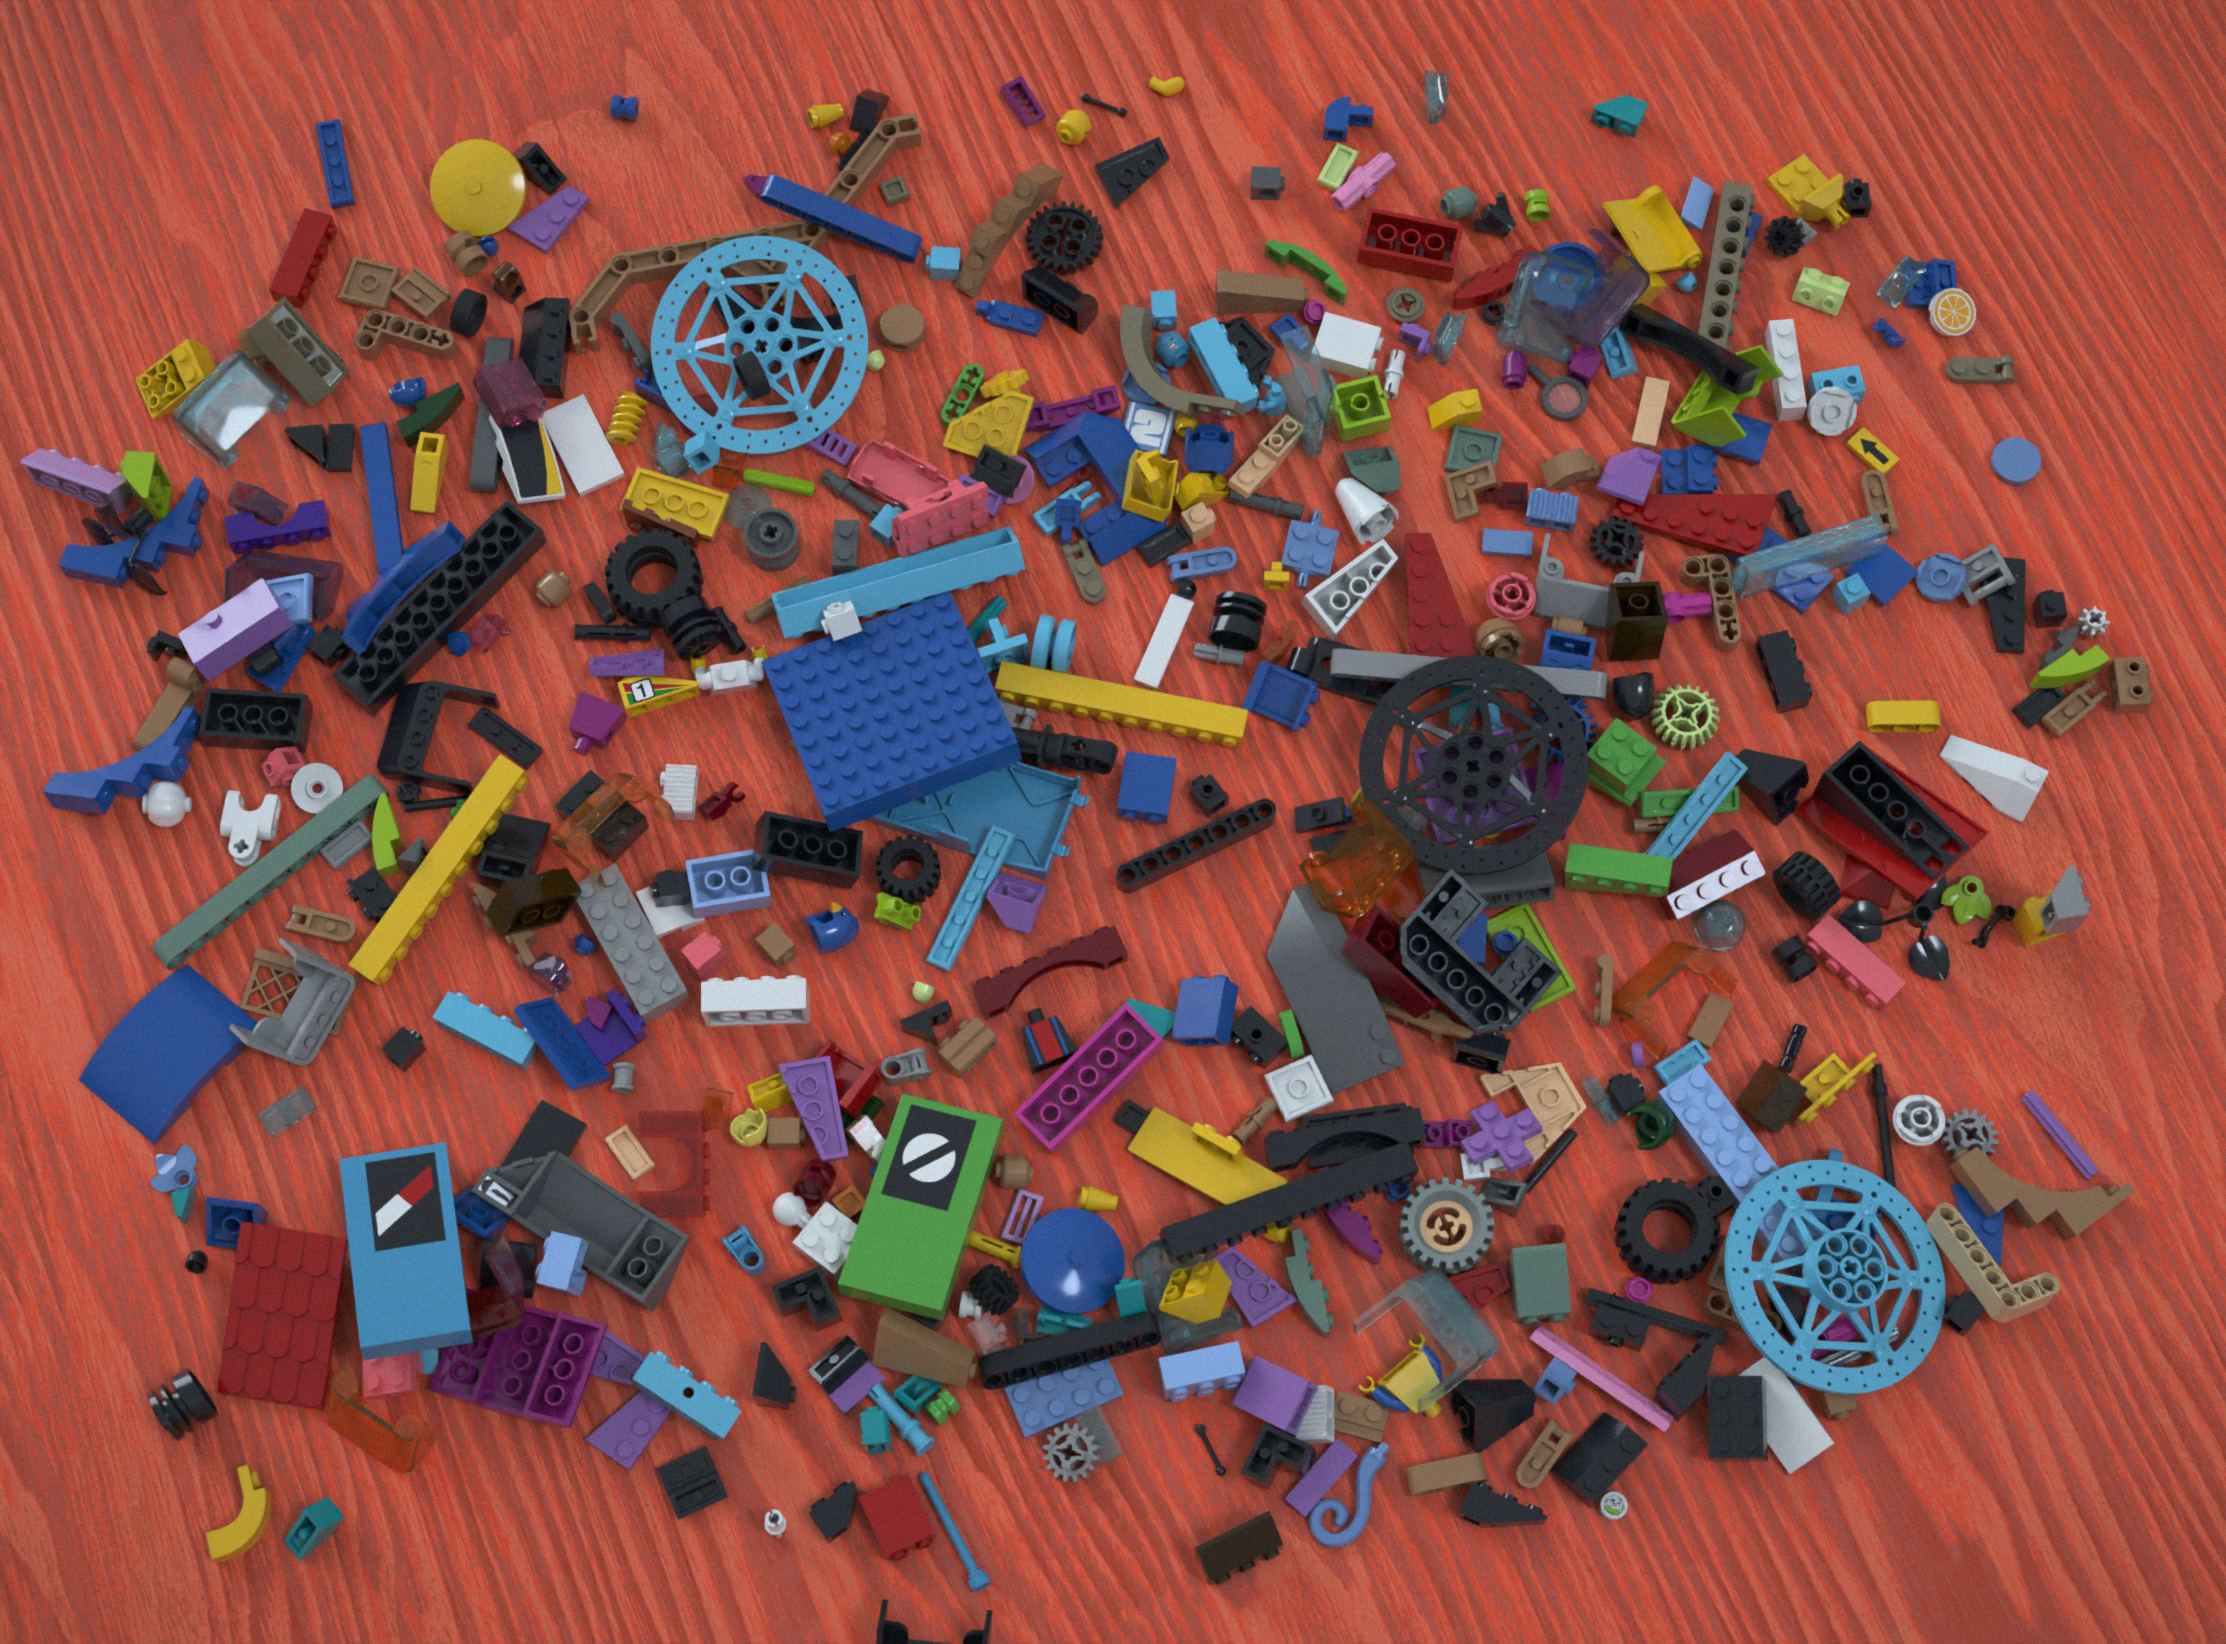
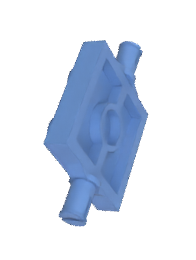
[1281,510,1339,590]

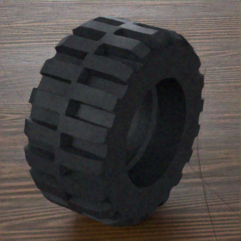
[605,528,703,628]
[1614,1178,1720,1285]

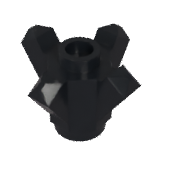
[1473,192,1517,238]

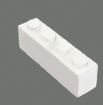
[1765,319,1807,421]

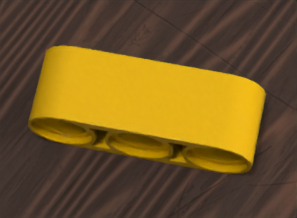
[1866,700,1941,733]

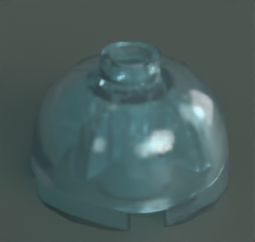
[1694,900,1746,952]

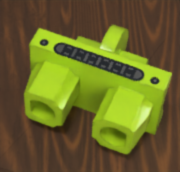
[874,892,921,931]

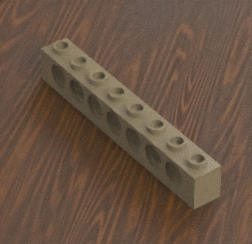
[1698,181,1756,351]

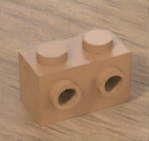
[2108,656,2153,714]

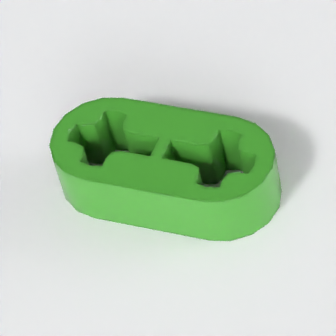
[1278,1009,1304,1059]

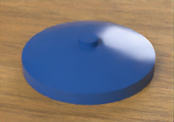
[1020,1208,1125,1315]

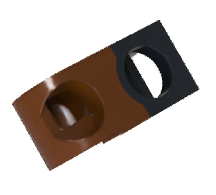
[491,261,526,304]

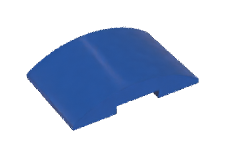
[79,964,258,1145]

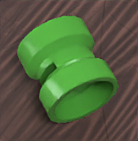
[924,1388,961,1426]

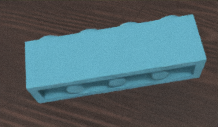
[1188,317,1259,419]
[432,991,540,1071]

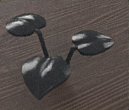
[81,502,168,595]
[1839,874,1950,981]

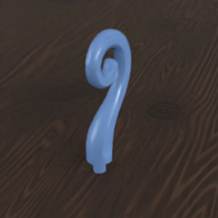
[1309,1442,1390,1548]

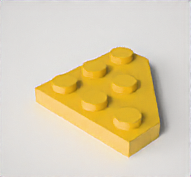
[942,390,1035,457]

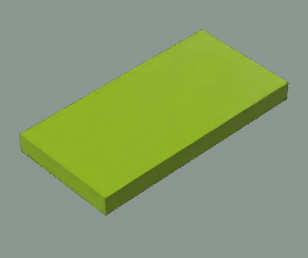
[1486,904,1577,1014]

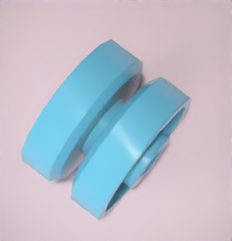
[1031,614,1077,674]

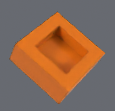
[831,1184,866,1220]

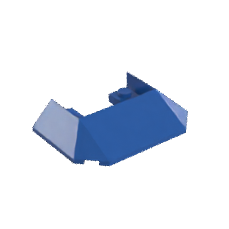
[1024,412,1168,567]

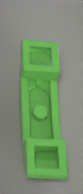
[1264,240,1347,306]

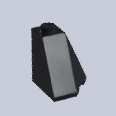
[1735,749,1810,826]
[1450,1379,1536,1453]

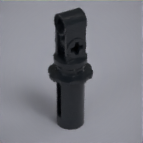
[1011,724,1118,775]

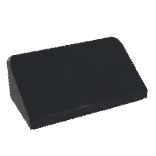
[808,1335,869,1395]

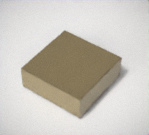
[879,176,910,207]

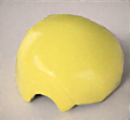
[730,1108,768,1147]

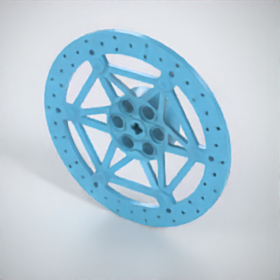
[651,236,869,455]
[1724,1160,1946,1395]

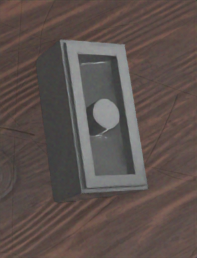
[398,838,429,877]

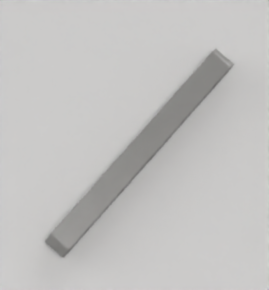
[1330,649,1608,700]

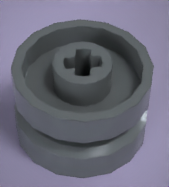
[744,508,801,572]

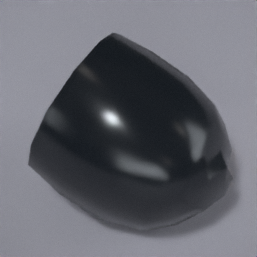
[1612,672,1654,721]

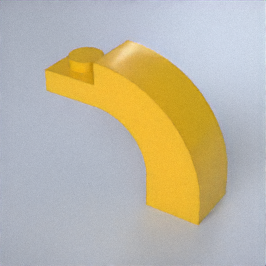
[206,1465,271,1563]

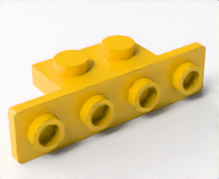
[1794,1052,1877,1127]

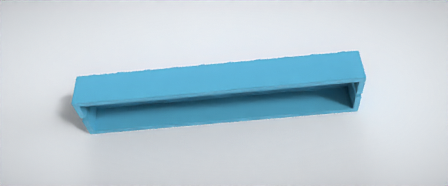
[771,526,1026,638]

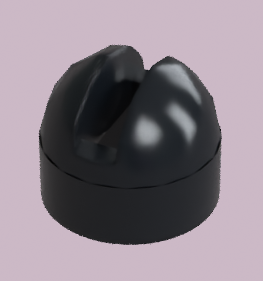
[1176,578,1197,599]
[185,1250,208,1274]

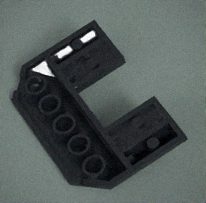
[1399,868,1563,1033]

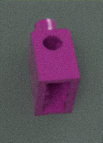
[569,691,627,756]

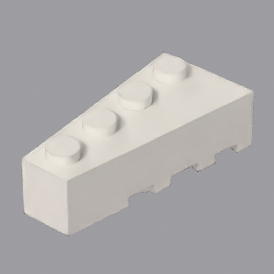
[1302,539,1398,641]

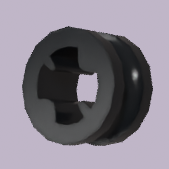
[1483,301,1505,326]

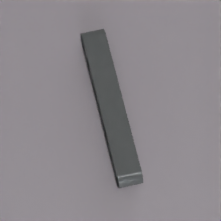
[470,337,514,492]

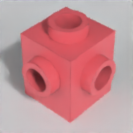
[261,747,305,787]

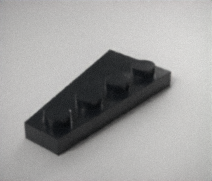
[1979,557,2026,655]

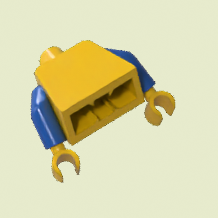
[1359,1334,1443,1418]

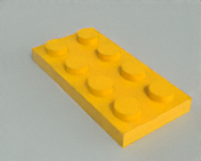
[620,467,730,541]

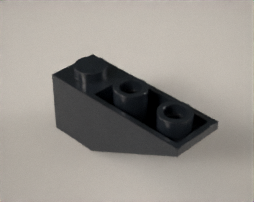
[1458,1482,1548,1528]

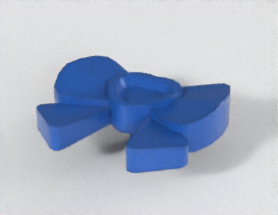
[1872,318,1906,347]

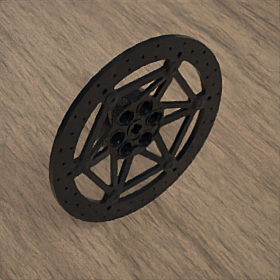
[1359,655,1588,875]

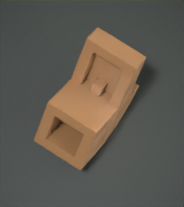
[1541,448,1601,489]

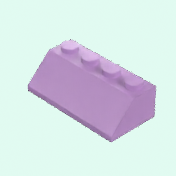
[20,448,133,515]

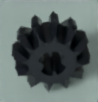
[1763,216,1806,258]

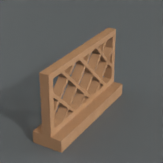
[240,948,360,1037]

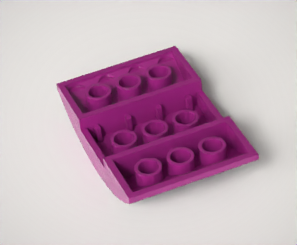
[429,1288,608,1428]

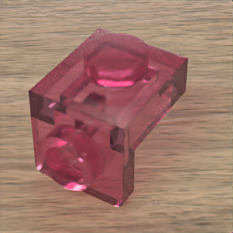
[467,614,511,653]

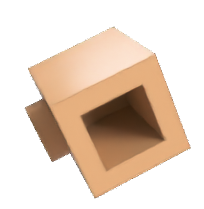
[1180,502,1216,544]

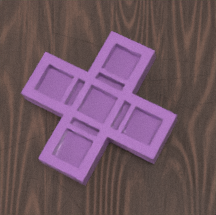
[1460,1100,1543,1174]

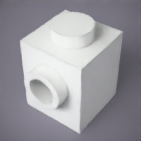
[821,600,862,641]

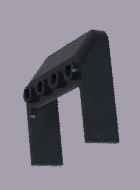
[377,681,500,795]

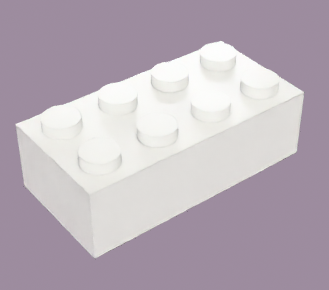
[701,975,810,1027]

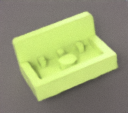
[1792,267,1850,316]

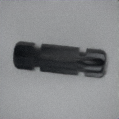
[837,132,869,172]
[1778,1023,1807,1073]

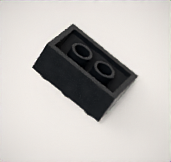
[1021,266,1099,335]
[1550,1412,1648,1508]

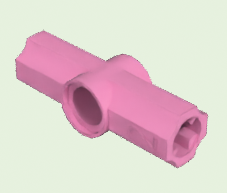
[1331,151,1396,212]

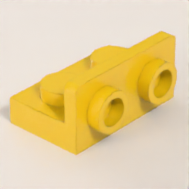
[1136,449,1164,505]

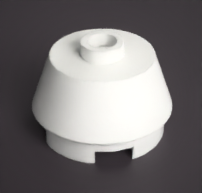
[1893,1095,1946,1146]

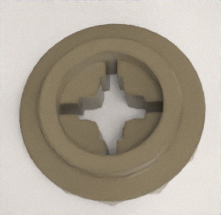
[1386,287,1425,324]

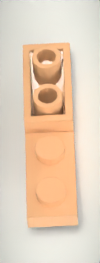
[1227,414,1306,499]

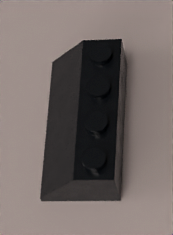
[515,297,572,399]

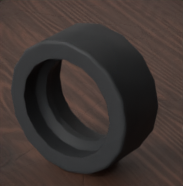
[450,288,487,338]
[733,351,771,401]
[1767,1285,1806,1339]

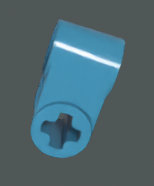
[721,1224,766,1277]

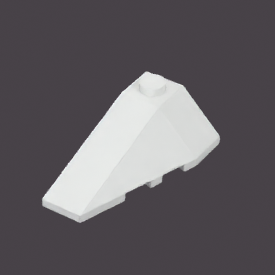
[1939,735,2049,823]

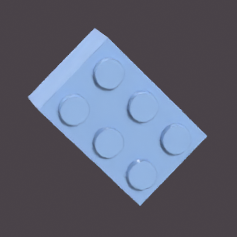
[685,849,771,919]
[1158,1341,1245,1402]

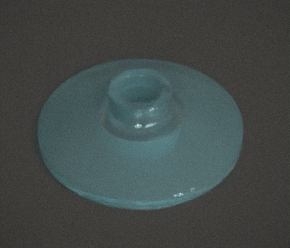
[724,485,772,530]

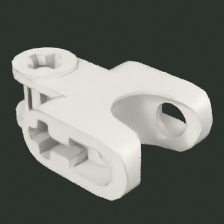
[220,790,282,868]

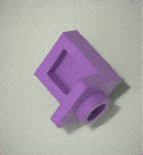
[1398,322,1432,362]

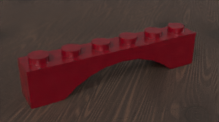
[972,926,1127,1021]

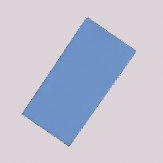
[1481,528,1533,558]

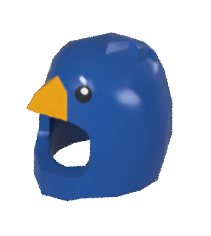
[804,901,859,954]

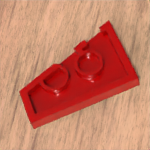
[1426,1262,1511,1336]

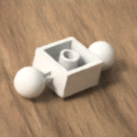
[773,1192,857,1281]

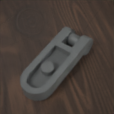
[610,312,653,372]

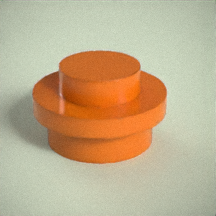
[829,133,850,156]

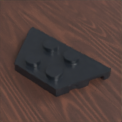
[1218,317,1275,390]

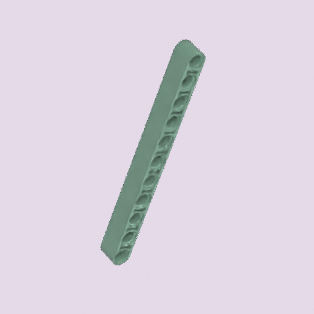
[151,774,390,969]

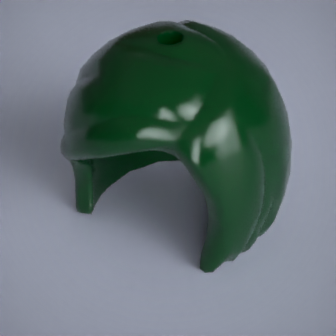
[1627,1100,1675,1150]

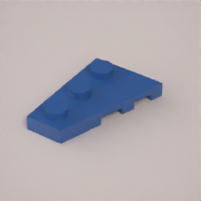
[245,623,316,693]

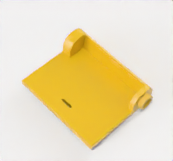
[1603,185,1703,273]

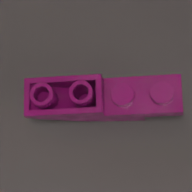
[1318,1166,1383,1265]

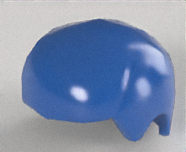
[389,377,427,407]

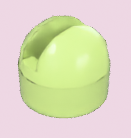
[867,349,885,371]
[913,981,935,1002]

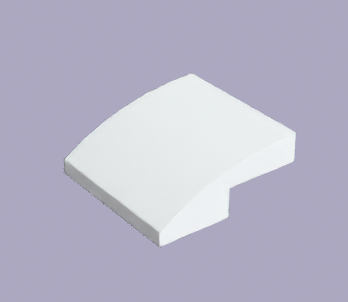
[636,886,705,939]

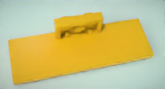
[1128,1107,1288,1205]

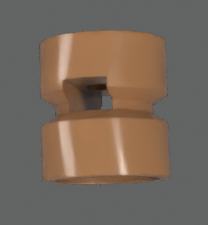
[444,230,489,277]

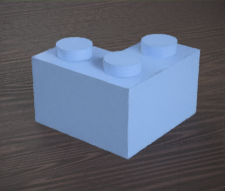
[536,1231,589,1298]

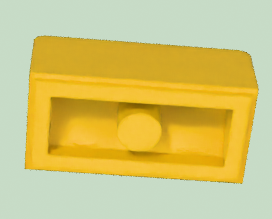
[746,1073,793,1113]

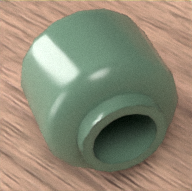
[1440,186,1478,220]

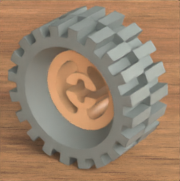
[1398,1177,1494,1278]

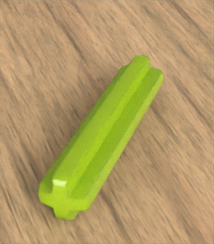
[743,468,815,496]

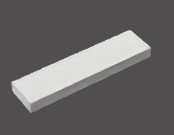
[1134,594,1194,691]

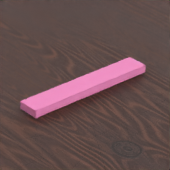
[1529,1325,1674,1432]

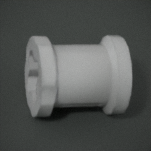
[611,1062,636,1094]

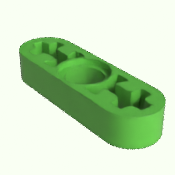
[941,364,984,428]

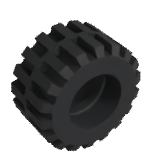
[875,835,941,905]
[1772,851,1841,921]

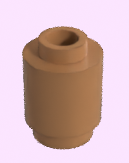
[1551,616,1587,637]

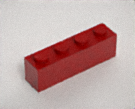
[269,208,337,309]

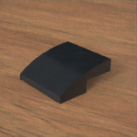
[480,1238,537,1299]
[657,1445,728,1520]

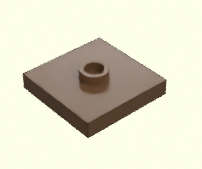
[338,256,401,311]

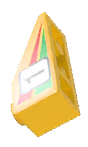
[617,676,701,718]

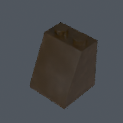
[1605,581,1668,661]
[1736,1059,1809,1133]

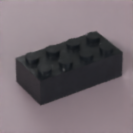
[199,688,313,752]
[752,811,863,889]

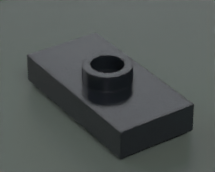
[1294,797,1346,834]

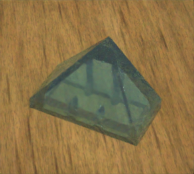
[1876,254,1926,308]

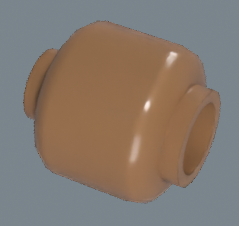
[535,570,573,607]
[994,1154,1034,1189]

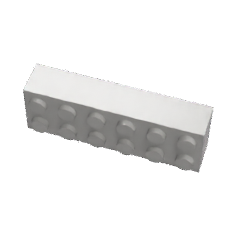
[576,863,690,1024]

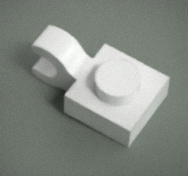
[1460,1154,1507,1182]

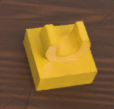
[1263,562,1289,591]

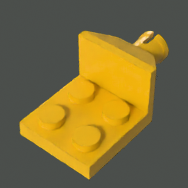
[1766,154,1851,229]

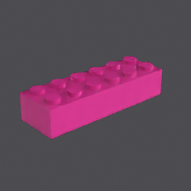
[1014,1003,1166,1155]

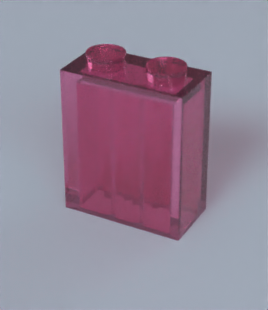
[473,357,548,428]

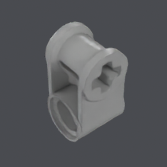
[881,1048,933,1086]

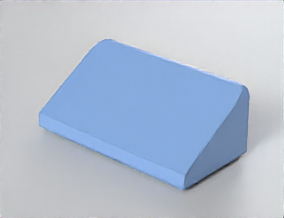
[1680,177,1715,231]

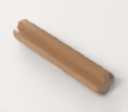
[745,576,811,623]

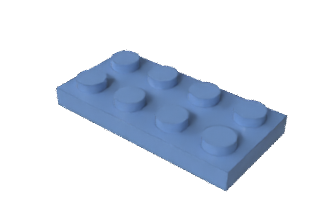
[1004,1359,1124,1439]

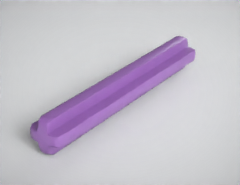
[2021,1090,2099,1179]

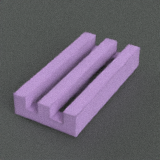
[1001,1189,1044,1246]

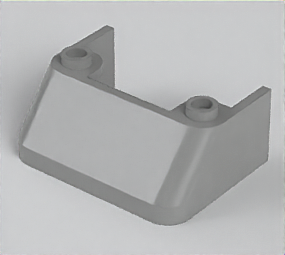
[1532,533,1645,631]
[229,938,355,1066]

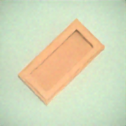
[605,1124,656,1182]

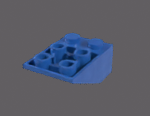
[1530,629,1596,710]

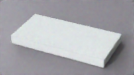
[540,394,625,497]
[1738,1357,1835,1474]

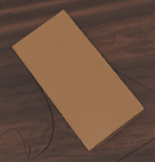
[1686,992,1734,1050]

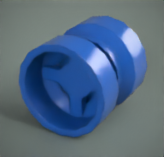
[610,95,639,121]

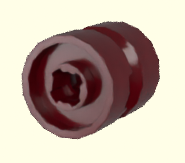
[792,1159,837,1208]

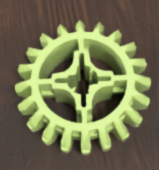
[1651,683,1720,751]

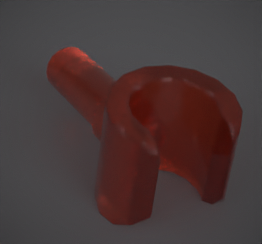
[1061,467,1092,495]

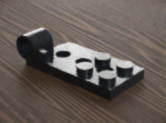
[1286,636,1397,706]

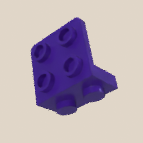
[576,989,647,1065]

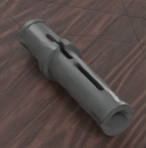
[819,468,883,519]
[1229,489,1304,520]

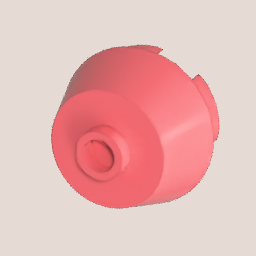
[1486,572,1536,621]

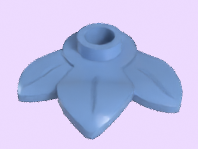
[150,1144,198,1193]

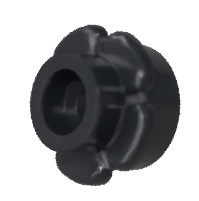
[396,781,422,805]

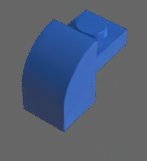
[1323,97,1374,142]

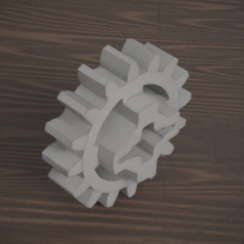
[1940,1108,1999,1162]
[1042,1423,1102,1482]

